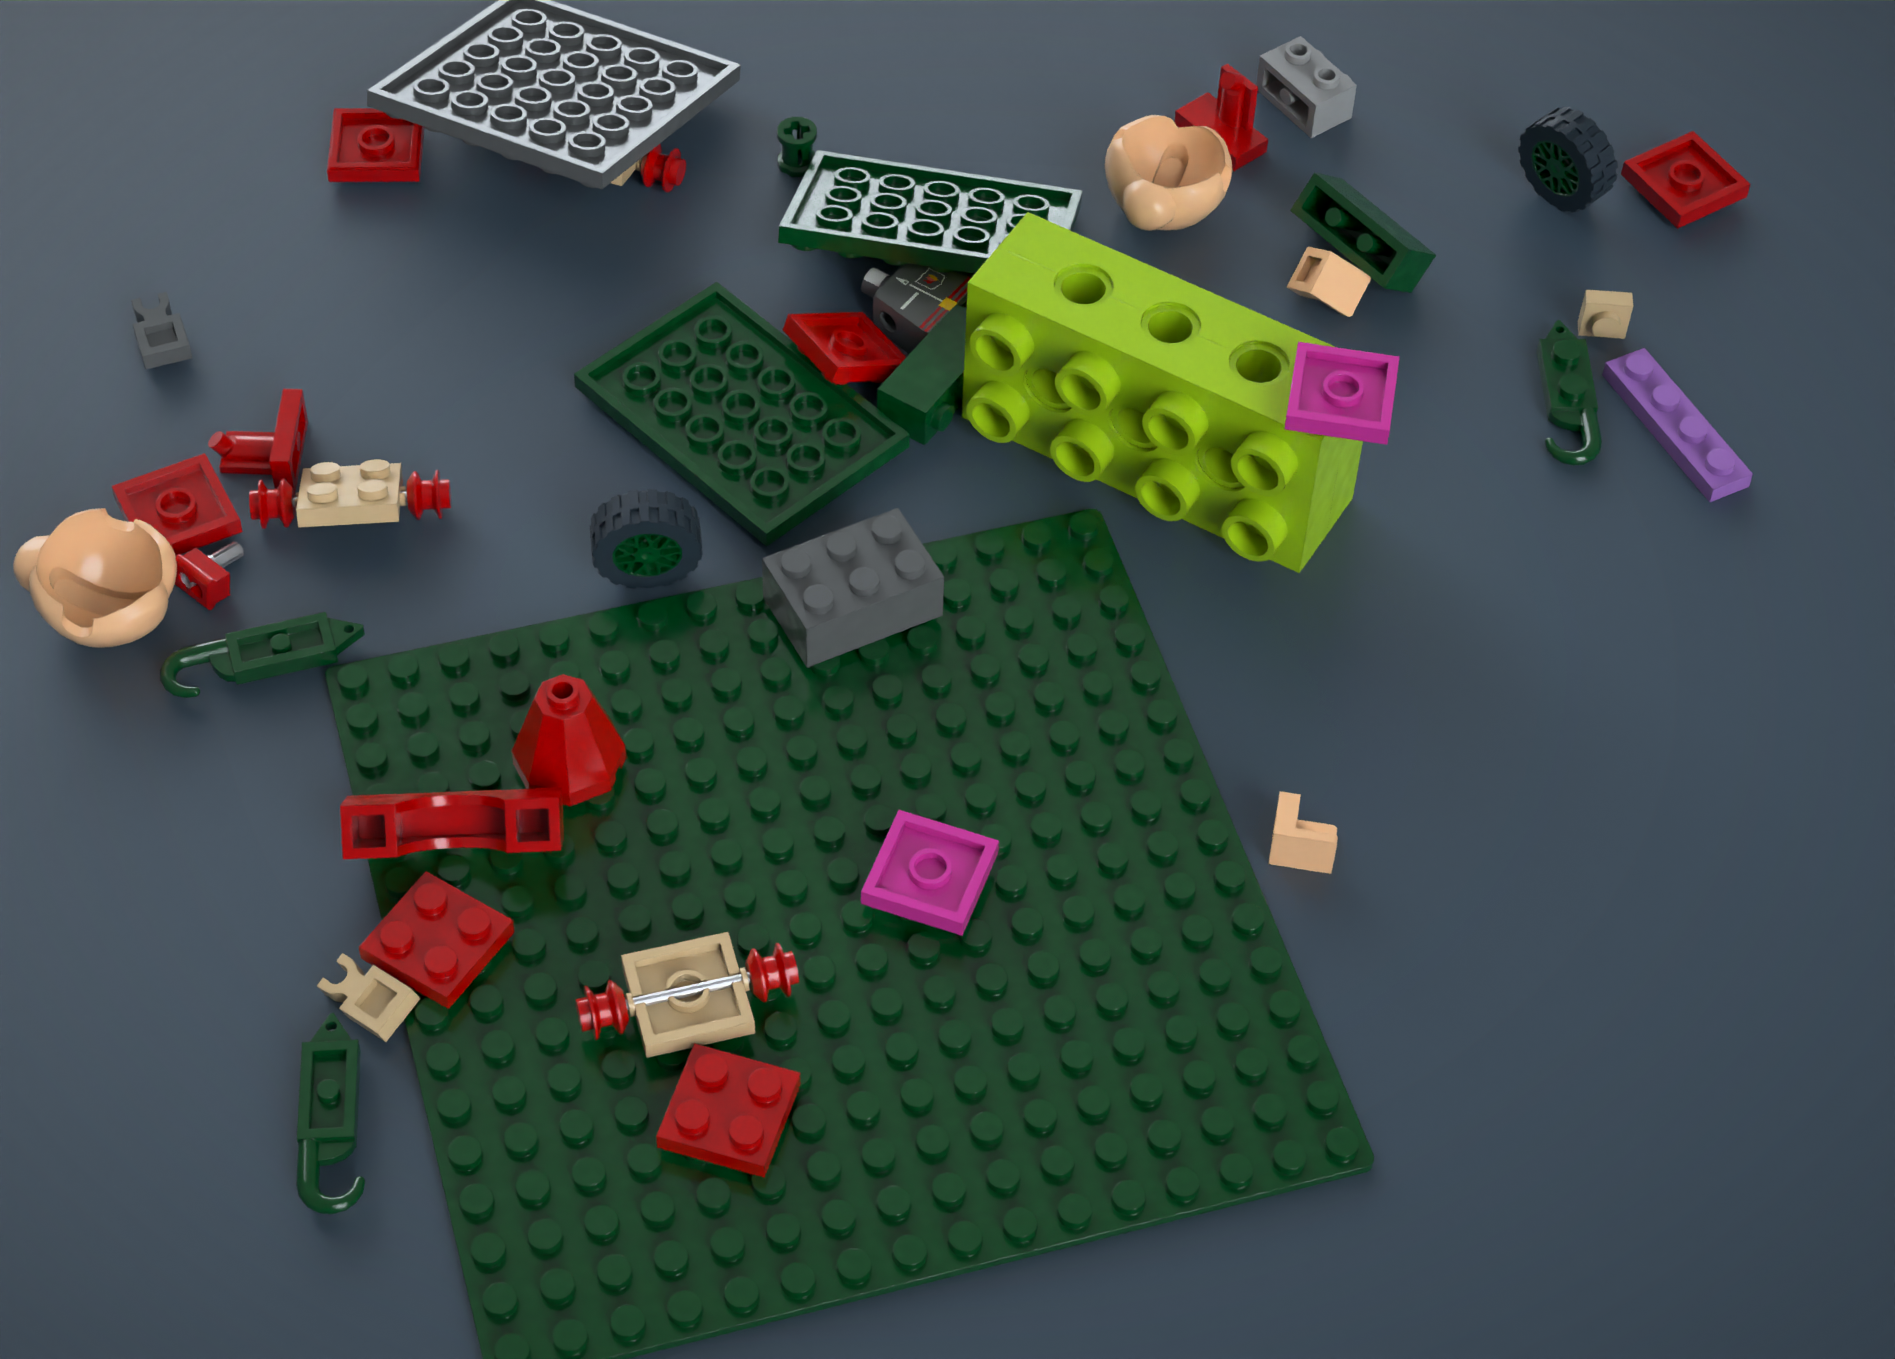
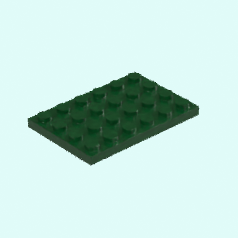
[778,150,1083,274]
[574,282,910,547]

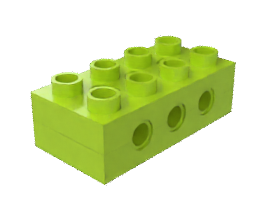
[962,212,1363,573]

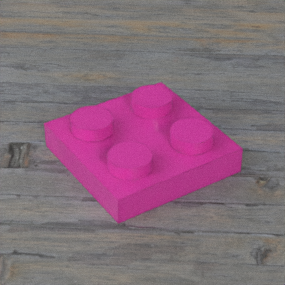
[1284,342,1399,445]
[861,810,999,936]

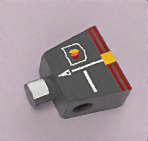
[861,263,971,354]

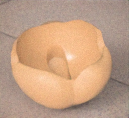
[1105,115,1233,231]
[13,508,177,648]

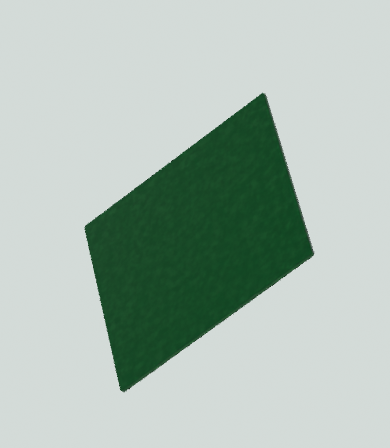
[325,509,1374,1359]

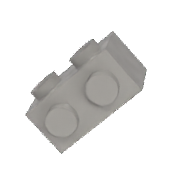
[1256,36,1357,138]

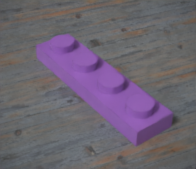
[1602,348,1753,502]

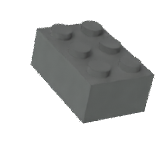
[762,508,944,668]

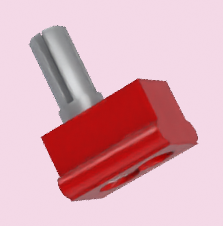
[175,541,244,610]

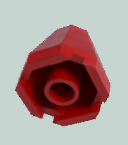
[512,674,626,806]

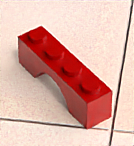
[340,788,564,859]

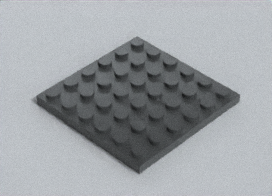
[367,0,741,190]

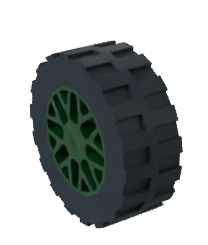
[1518,107,1618,213]
[590,489,703,589]

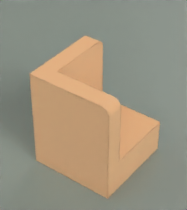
[1287,247,1371,317]
[1268,791,1338,874]

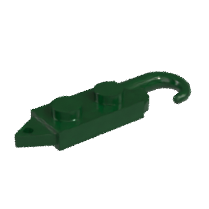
[1537,320,1602,466]
[160,612,365,698]
[296,1013,365,1214]

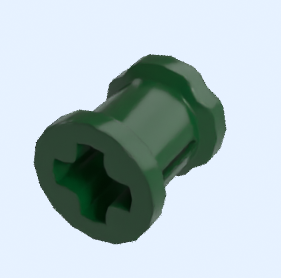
[777,117,817,177]

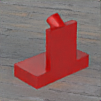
[1174,63,1268,171]
[208,388,308,494]

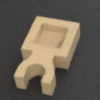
[317,953,420,1042]

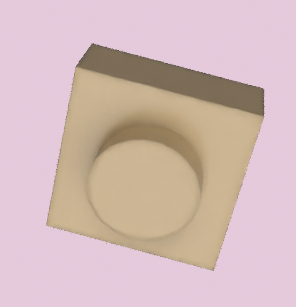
[1578,290,1633,339]

